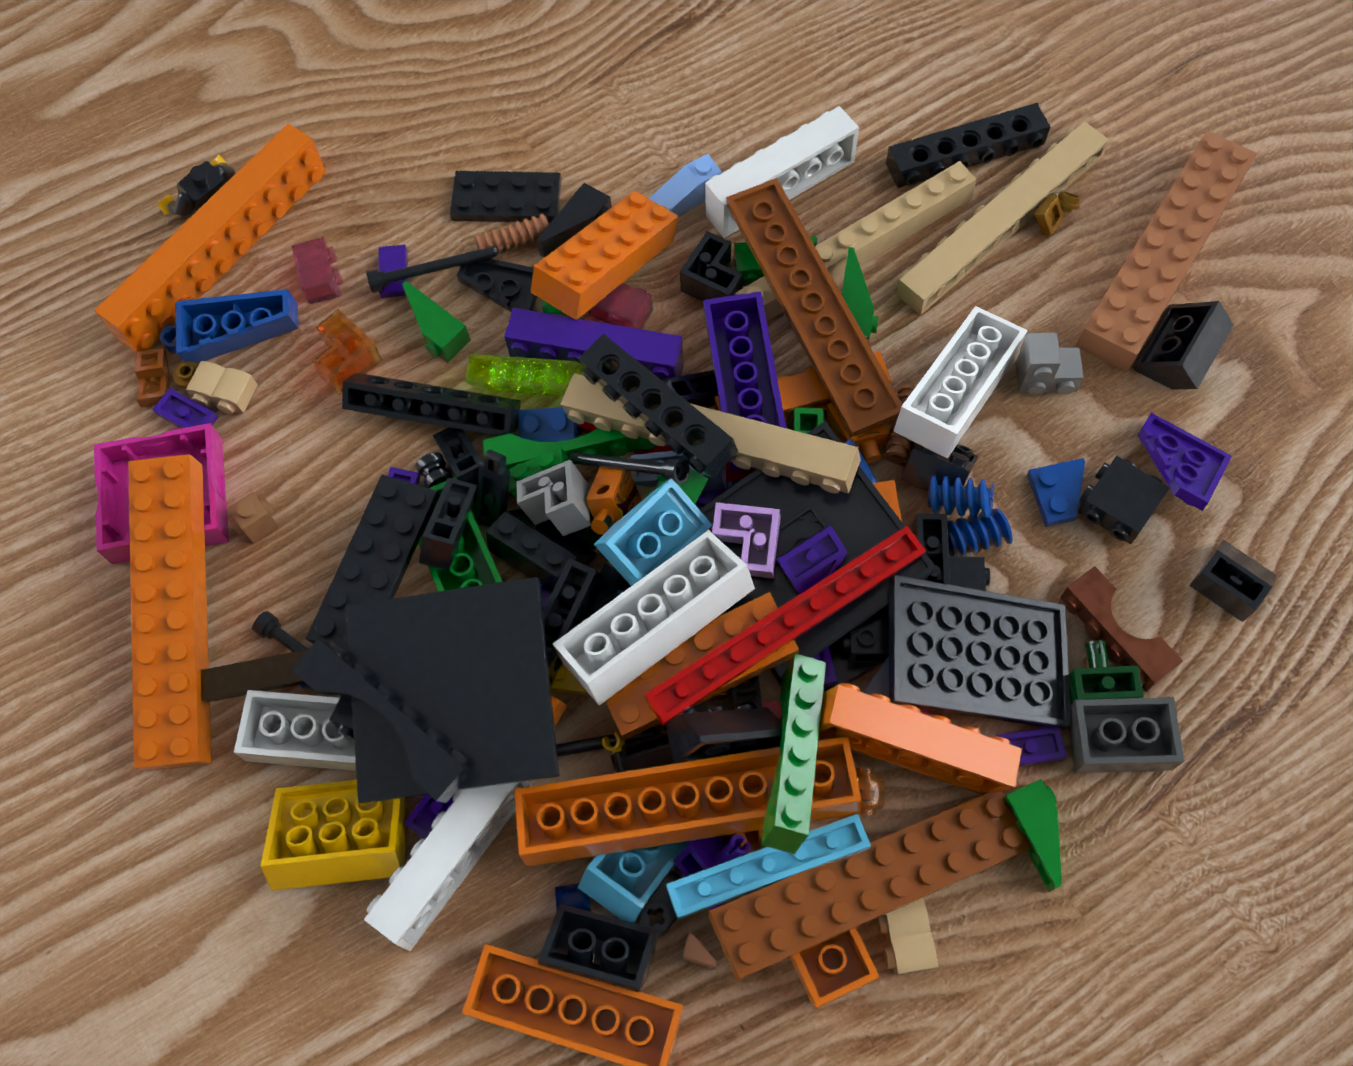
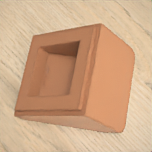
[683,932,717,971]

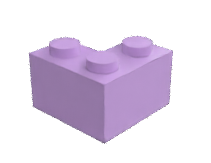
[712,502,781,579]

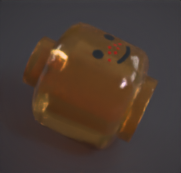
[855,768,885,815]

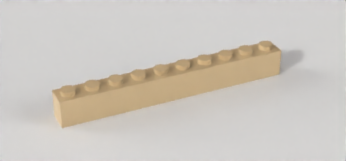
[896,121,1109,315]
[735,161,977,321]
[560,373,861,493]

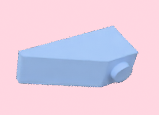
[649,154,722,215]

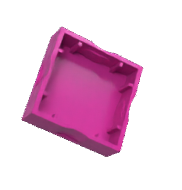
[94,423,229,564]

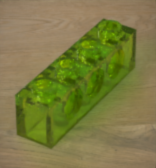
[465,354,584,396]

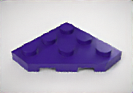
[1137,413,1232,511]

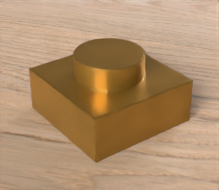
[1035,195,1065,235]

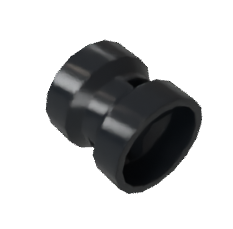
[416,452,454,488]

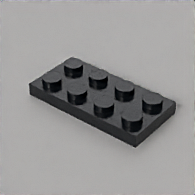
[450,171,562,223]

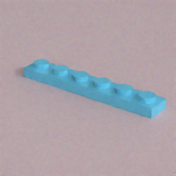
[666,814,871,920]

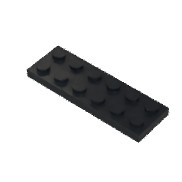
[306,475,439,655]

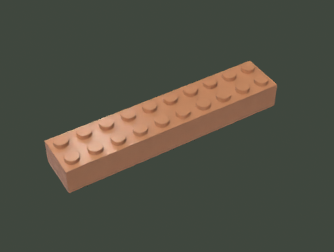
[1076,130,1257,372]

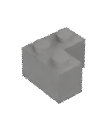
[1016,333,1083,395]
[516,460,591,536]

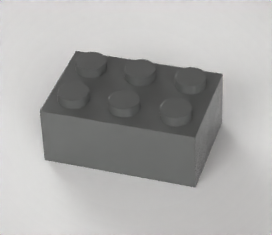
[1069,697,1185,773]

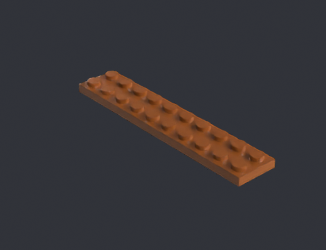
[726,178,902,437]
[707,791,1031,981]

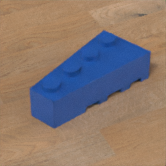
[176,289,299,363]

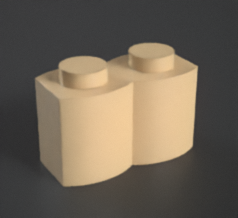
[186,361,258,415]
[876,898,938,975]

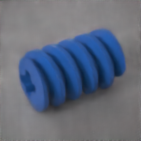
[928,475,994,518]
[948,508,1013,556]

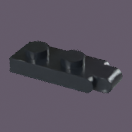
[475,449,510,527]

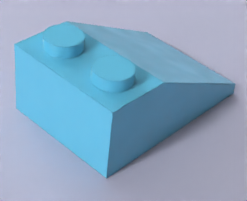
[594,478,712,586]
[578,840,692,923]

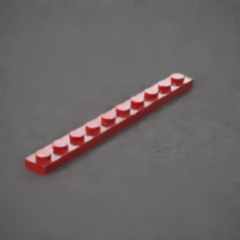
[644,526,926,725]

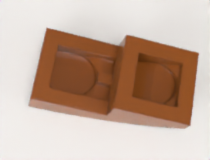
[134,347,169,407]

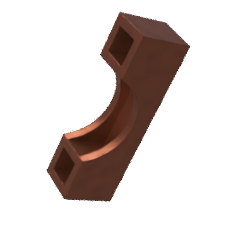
[1060,566,1183,692]

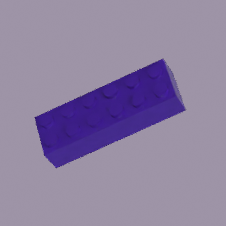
[703,291,786,472]
[504,308,684,389]

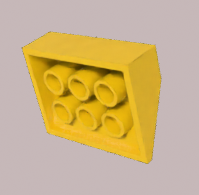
[261,779,406,891]

